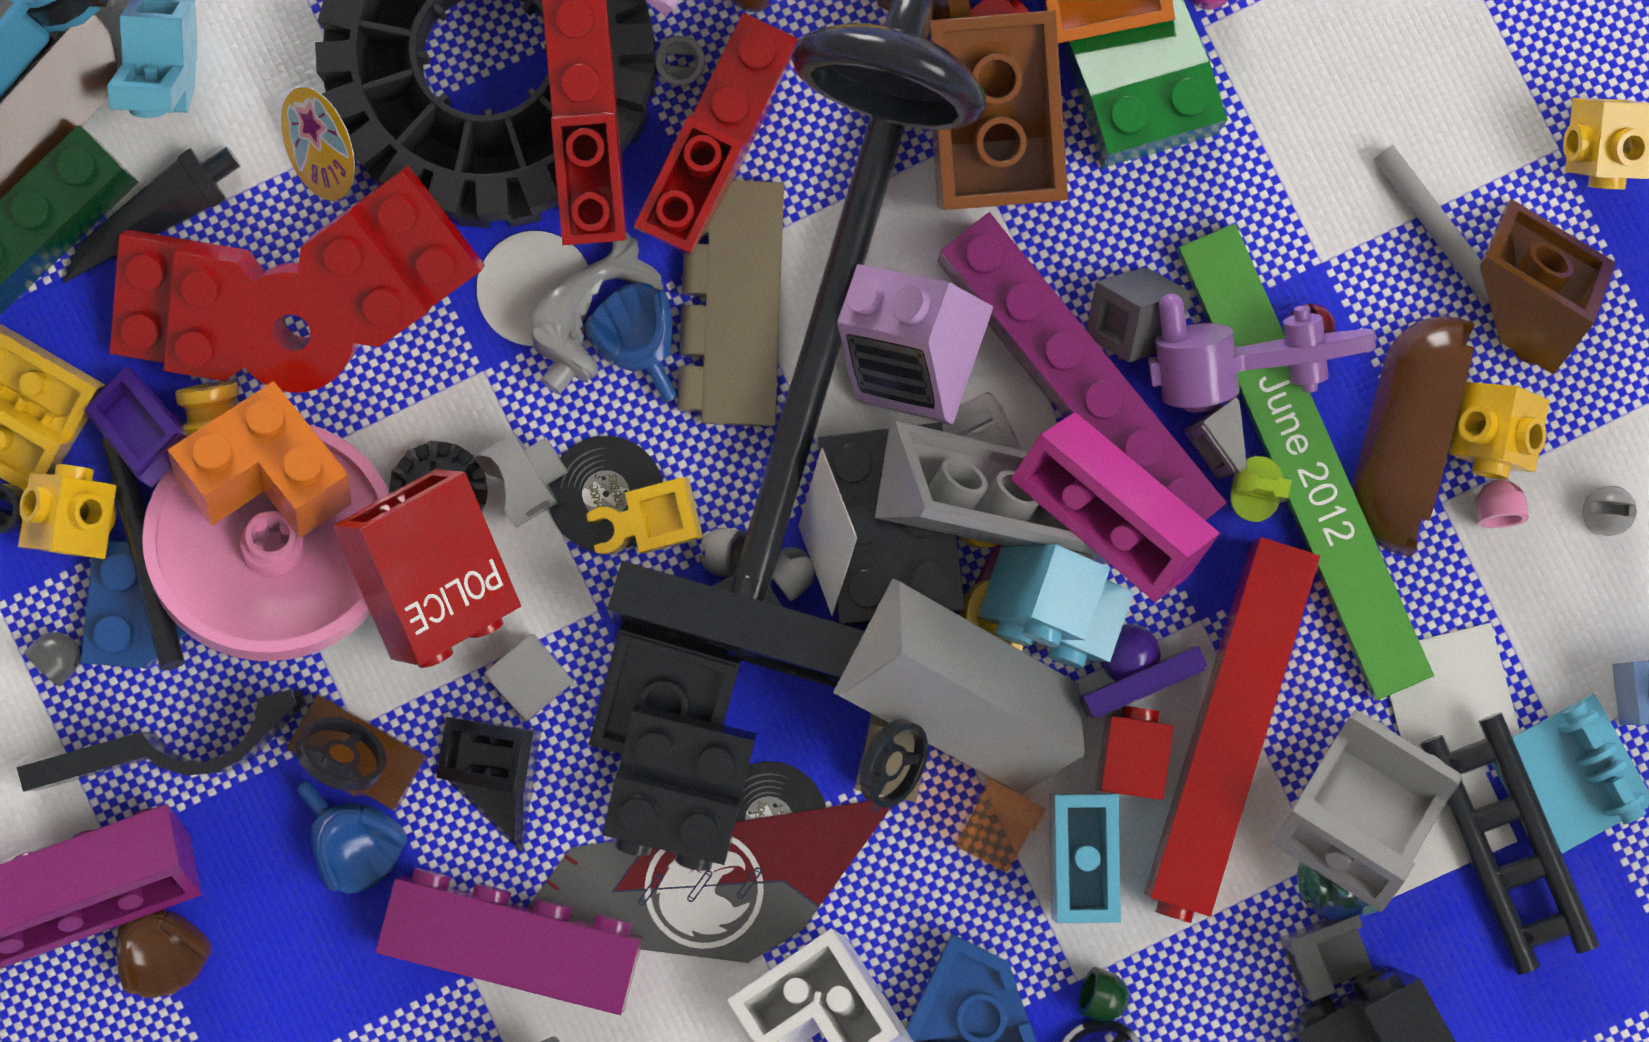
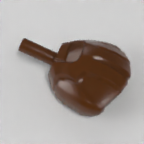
[116,909,212,998]

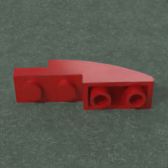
[542,0,626,245]
[634,13,798,255]

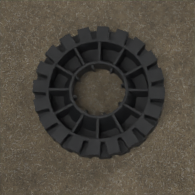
[315,0,657,228]

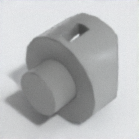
[473,432,568,528]

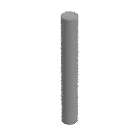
[1373,145,1489,305]

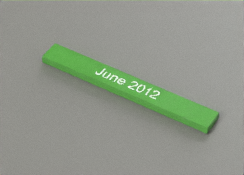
[1176,223,1434,701]

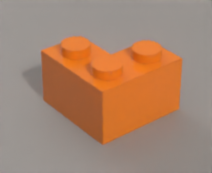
[168,381,352,538]

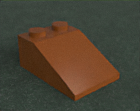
[929,10,1068,210]

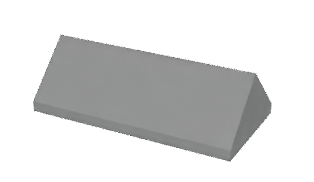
[875,420,1109,564]
[833,578,1085,793]

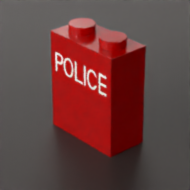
[332,469,522,668]

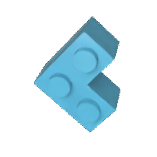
[977,544,1134,669]

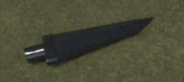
[62,146,241,284]

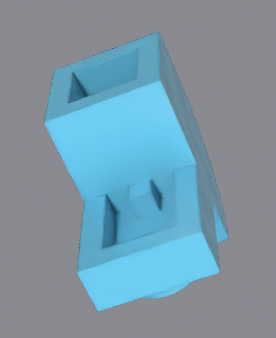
[107,0,197,118]

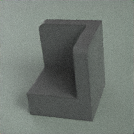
[1086,268,1191,362]
[1279,911,1372,1001]

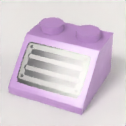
[837,264,993,425]

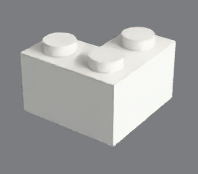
[727,928,914,1042]

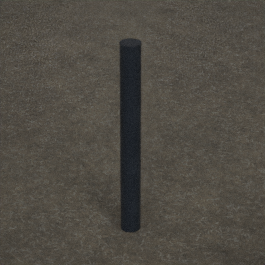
[102,438,185,670]

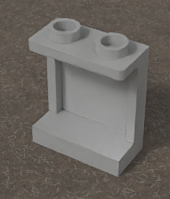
[1272,710,1462,912]

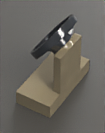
[855,713,929,808]

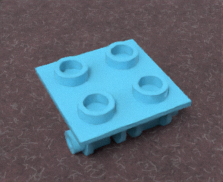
[1491,693,1649,854]

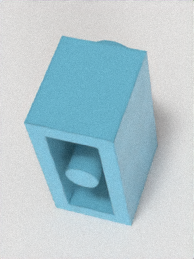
[1049,793,1121,923]

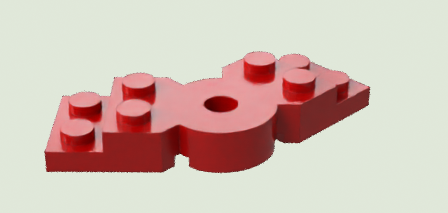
[110,165,485,393]

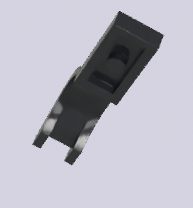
[16,689,306,792]

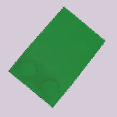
[1063,0,1228,169]

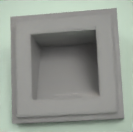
[1184,396,1247,479]
[484,633,574,722]

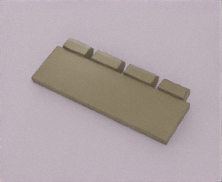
[677,180,784,427]

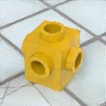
[1563,98,1649,189]
[1449,382,1550,480]
[18,464,117,559]

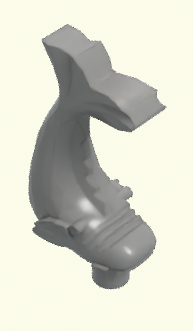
[530,232,663,395]

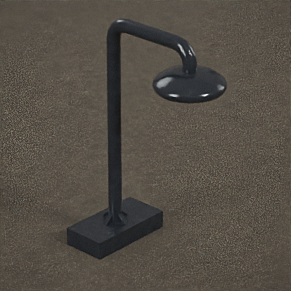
[607,0,986,688]

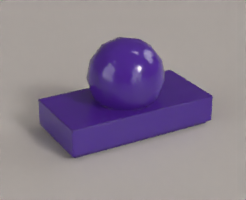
[84,366,189,488]
[1080,623,1207,718]

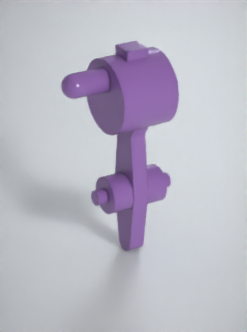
[1148,293,1376,413]

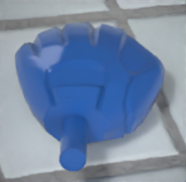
[584,283,677,402]
[297,781,407,894]

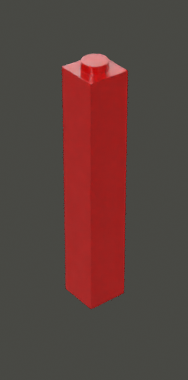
[1144,537,1321,923]

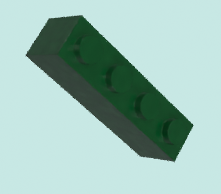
[0,125,139,315]

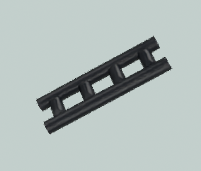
[1420,712,1600,975]

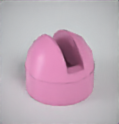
[1476,480,1529,528]

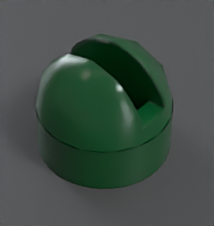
[1078,967,1130,1021]

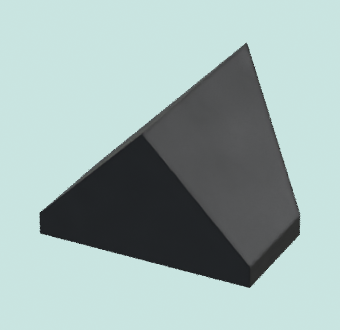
[436,717,542,853]

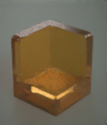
[952,778,1046,871]

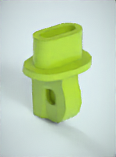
[1230,456,1292,522]

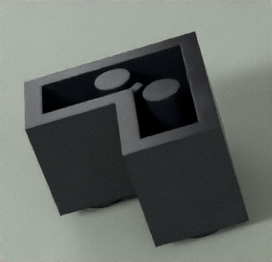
[1287,965,1455,1042]

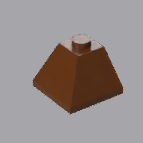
[1480,199,1616,375]

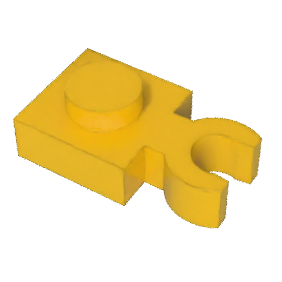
[586,477,703,555]

